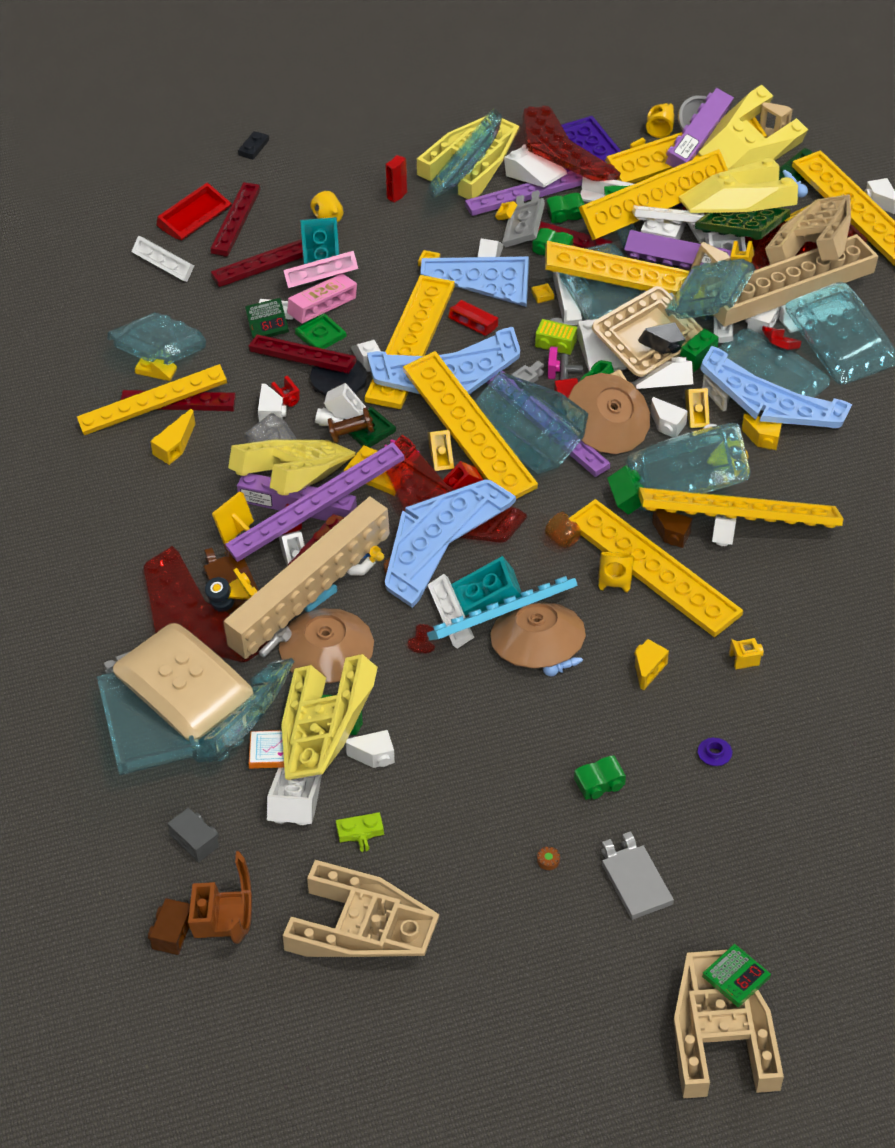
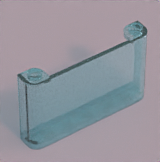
[97,672,201,776]

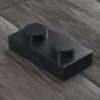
[238,131,269,160]

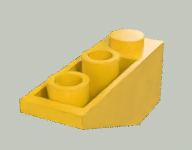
[150,409,195,465]

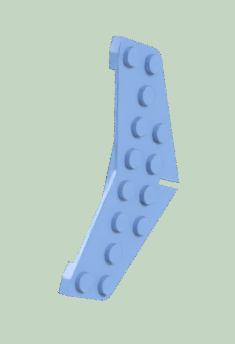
[367,327,520,394]
[700,346,852,428]
[385,480,516,608]

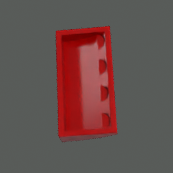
[156,182,232,240]

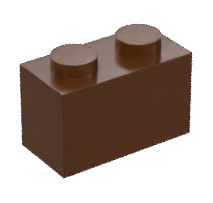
[148,898,190,955]

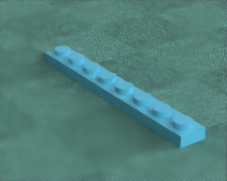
[427,576,578,641]

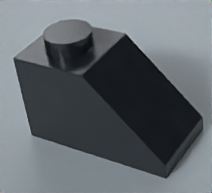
[638,322,686,354]

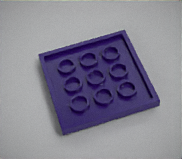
[532,116,621,172]

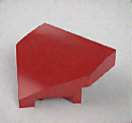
[762,326,802,350]

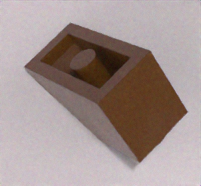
[652,509,693,548]

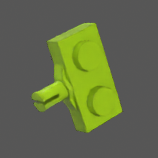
[336,812,384,852]

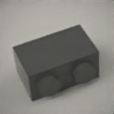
[168,807,219,863]

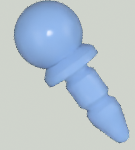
[783,170,808,198]
[543,657,583,676]

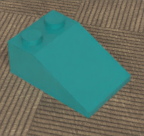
[300,217,339,264]
[451,556,521,616]

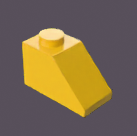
[685,388,710,428]
[742,414,782,450]
[427,430,454,471]
[634,639,669,690]

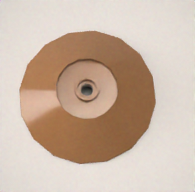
[567,373,650,454]
[490,602,586,668]
[279,608,374,684]

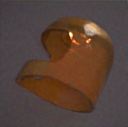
[545,511,581,548]

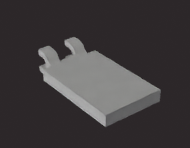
[502,190,545,247]
[601,831,674,920]

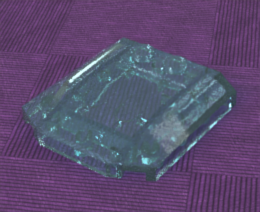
[665,259,755,319]
[107,312,206,365]

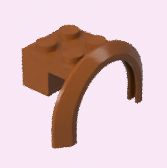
[188,851,252,944]

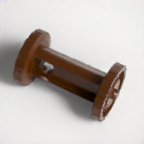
[327,407,374,443]

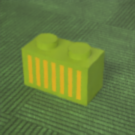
[535,319,578,355]

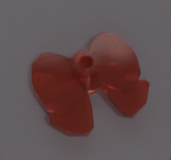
[408,624,441,653]

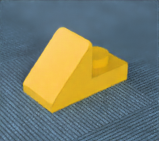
[135,350,177,381]

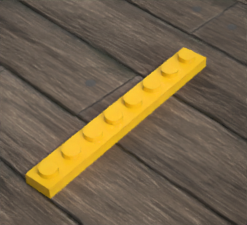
[77,364,227,436]

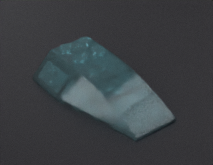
[174,658,294,763]

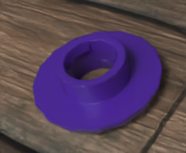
[698,737,732,767]

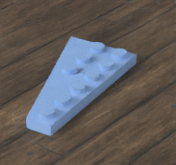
[421,256,529,307]

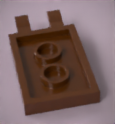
[204,543,259,615]

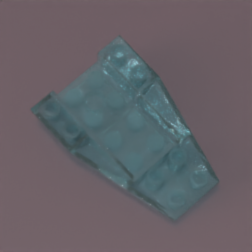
[476,372,588,474]

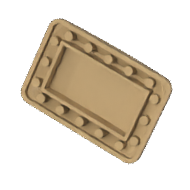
[592,286,703,377]
[113,623,253,741]

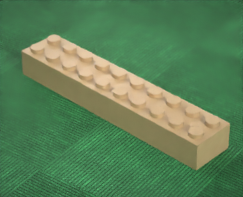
[704,234,878,327]
[223,496,390,659]

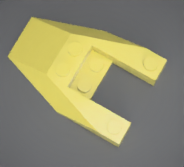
[698,85,808,170]
[417,114,519,199]
[679,158,798,213]
[228,440,355,496]
[281,654,378,780]

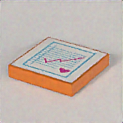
[249,730,284,769]

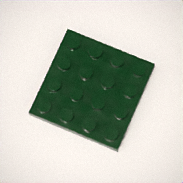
[695,208,791,240]

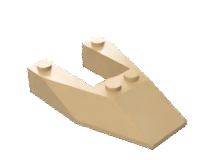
[765,194,851,265]
[283,860,439,957]
[674,950,784,1098]

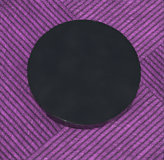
[310,360,367,396]

